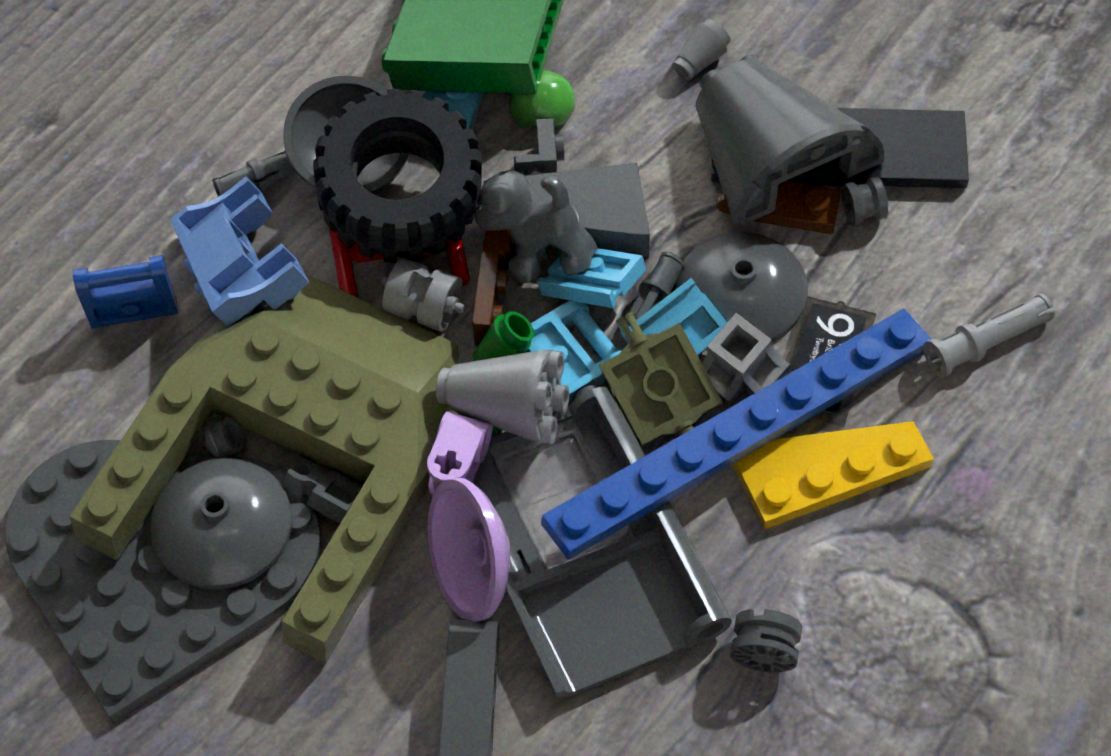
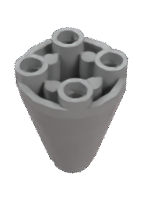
[436,350,569,444]

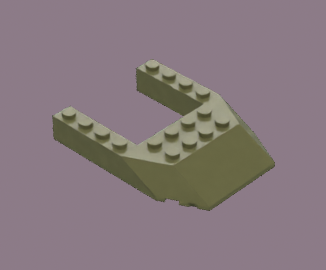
[69,273,459,664]

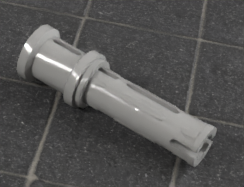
[923,294,1055,378]

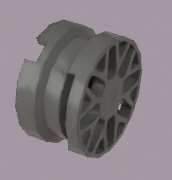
[730,609,802,672]

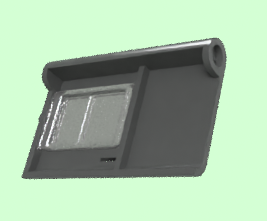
[473,385,732,698]

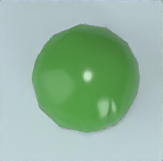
[509,70,575,129]

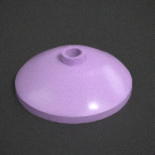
[428,478,510,622]

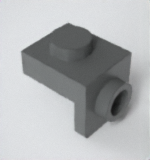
[514,118,565,176]

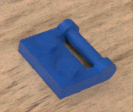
[73,255,178,329]

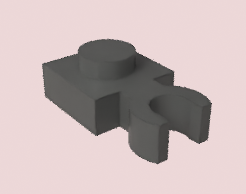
[282,457,362,523]

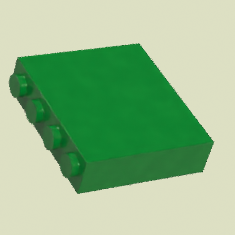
[381,0,564,94]

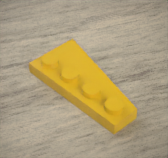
[732,421,934,530]

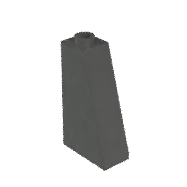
[477,163,650,258]

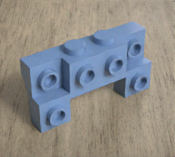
[170,176,310,327]

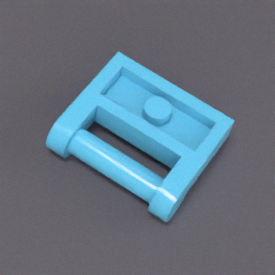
[525,301,622,404]

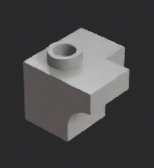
[702,313,790,406]

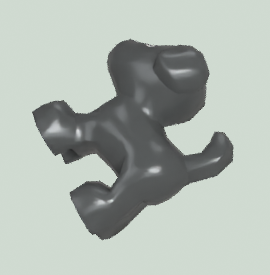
[474,171,597,284]

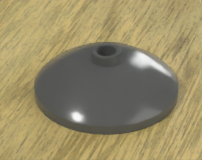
[283,76,409,194]
[676,232,808,342]
[150,458,292,589]

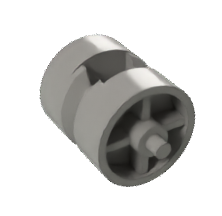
[381,258,465,332]

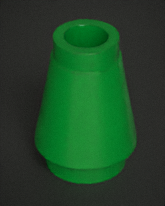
[472,311,534,361]

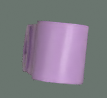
[427,411,493,497]

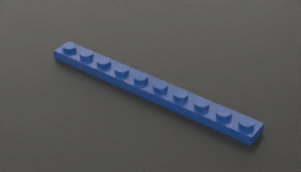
[541,308,931,560]

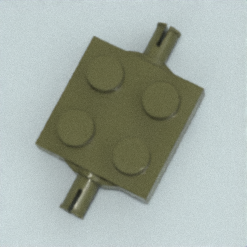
[599,312,723,447]

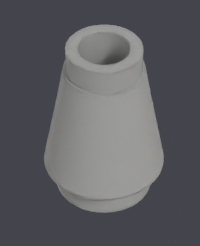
[672,19,731,81]

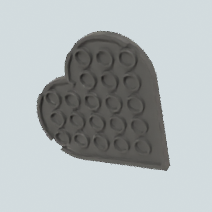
[5,440,322,724]

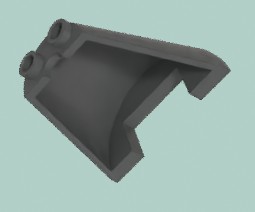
[695,55,884,227]

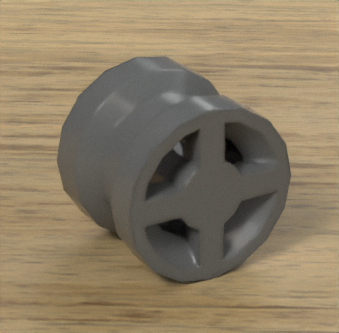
[841,177,888,226]

